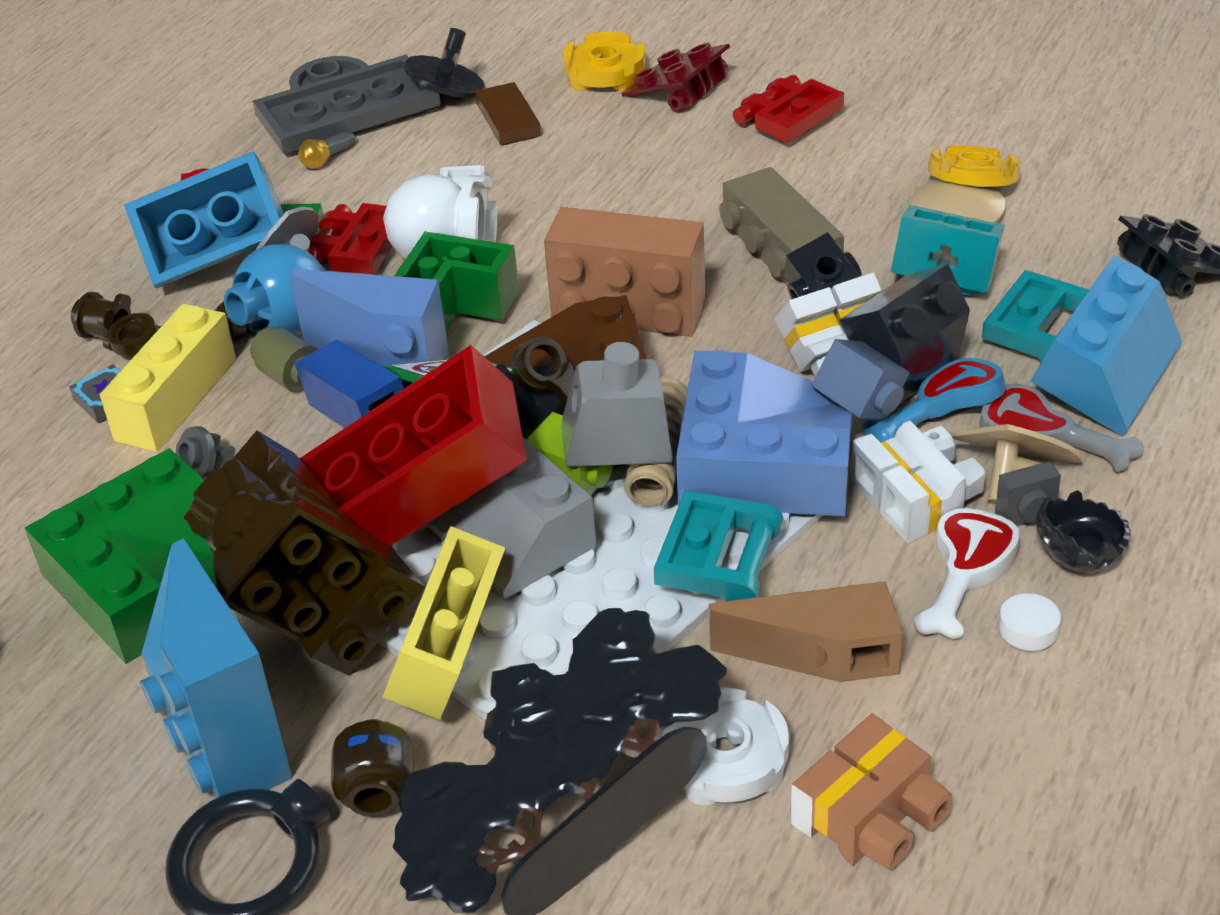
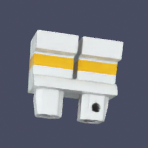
[775,272,881,377]
[851,420,985,544]

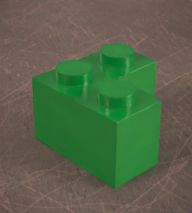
[394,231,519,331]

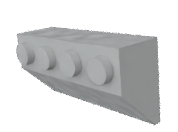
[427,437,596,599]

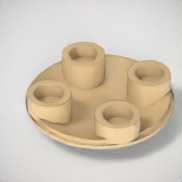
[911,179,1005,223]

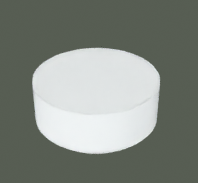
[998,593,1061,651]

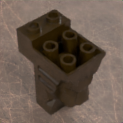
[184,430,425,676]

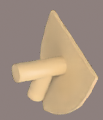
[948,424,1083,503]

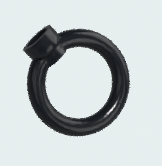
[165,779,330,915]

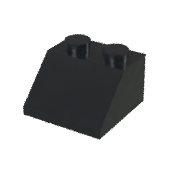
[839,264,970,404]

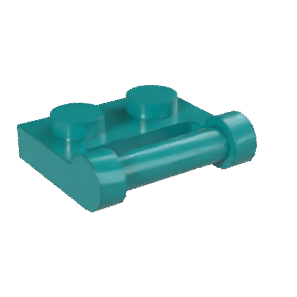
[982,270,1089,362]
[653,490,784,601]

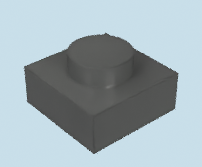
[995,461,1061,526]

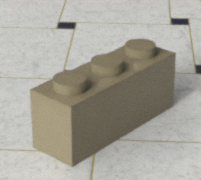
[719,167,844,285]

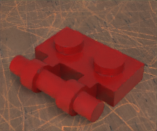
[732,75,844,143]
[308,203,393,275]

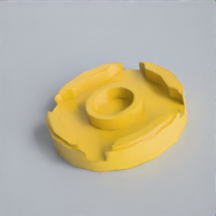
[928,145,1021,187]

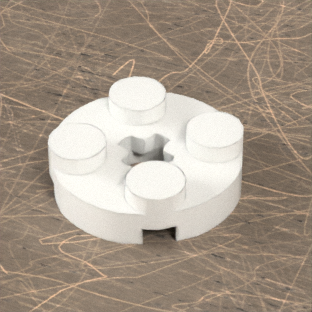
[662,687,789,806]

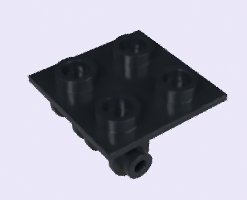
[1117,214,1220,297]

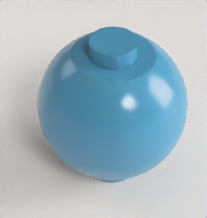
[224,244,326,337]

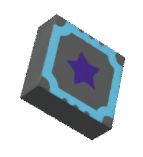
[69,364,120,423]

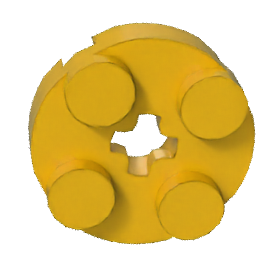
[563,31,646,91]

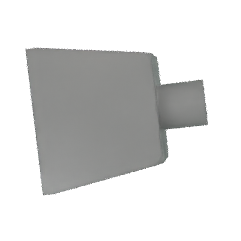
[561,342,672,467]

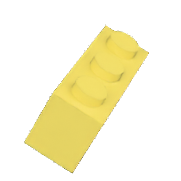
[99,304,236,452]
[382,526,505,720]

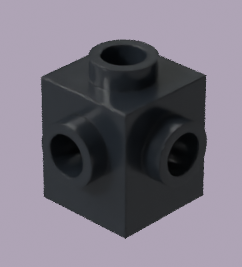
[784,232,862,299]

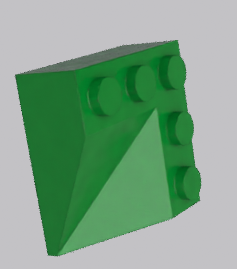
[24,448,217,664]

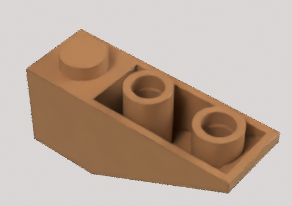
[709,581,903,682]

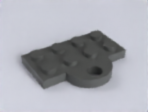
[253,54,440,154]

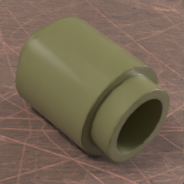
[250,327,318,392]

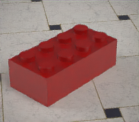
[299,345,527,546]

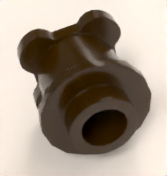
[71,291,131,351]

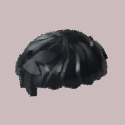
[1036,490,1131,574]

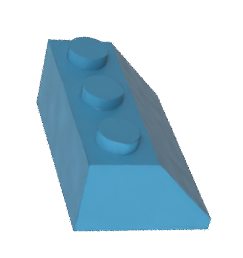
[124,151,283,289]
[1030,255,1182,437]

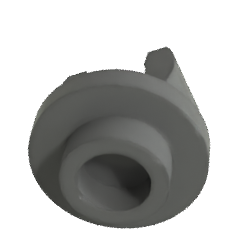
[176,426,236,479]

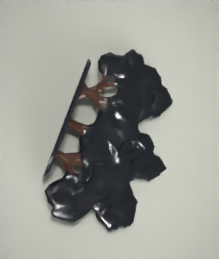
[392,608,727,915]

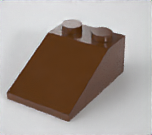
[484,295,647,415]

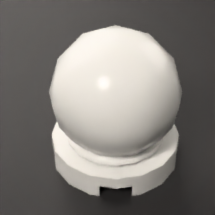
[383,173,497,259]

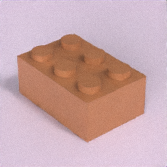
[544,207,706,337]

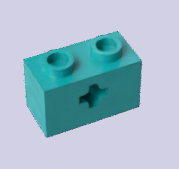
[891,205,1005,296]

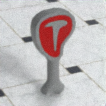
[979,384,1144,473]

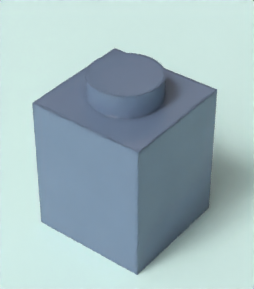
[811,339,910,419]

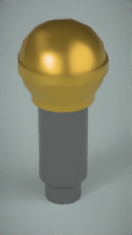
[298,131,355,169]

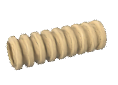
[624,377,688,507]

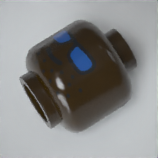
[331,719,414,817]

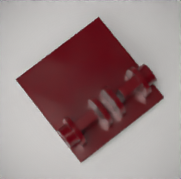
[621,42,730,111]

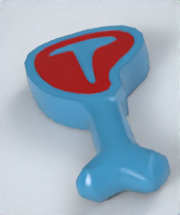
[862,358,1006,442]

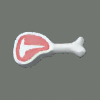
[913,508,1019,640]

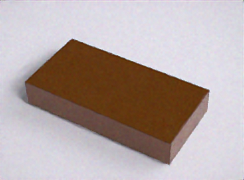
[475,82,541,145]

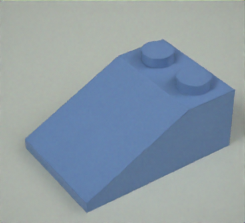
[289,269,449,389]

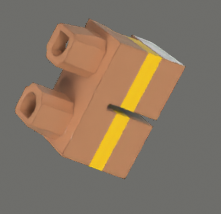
[791,713,952,870]

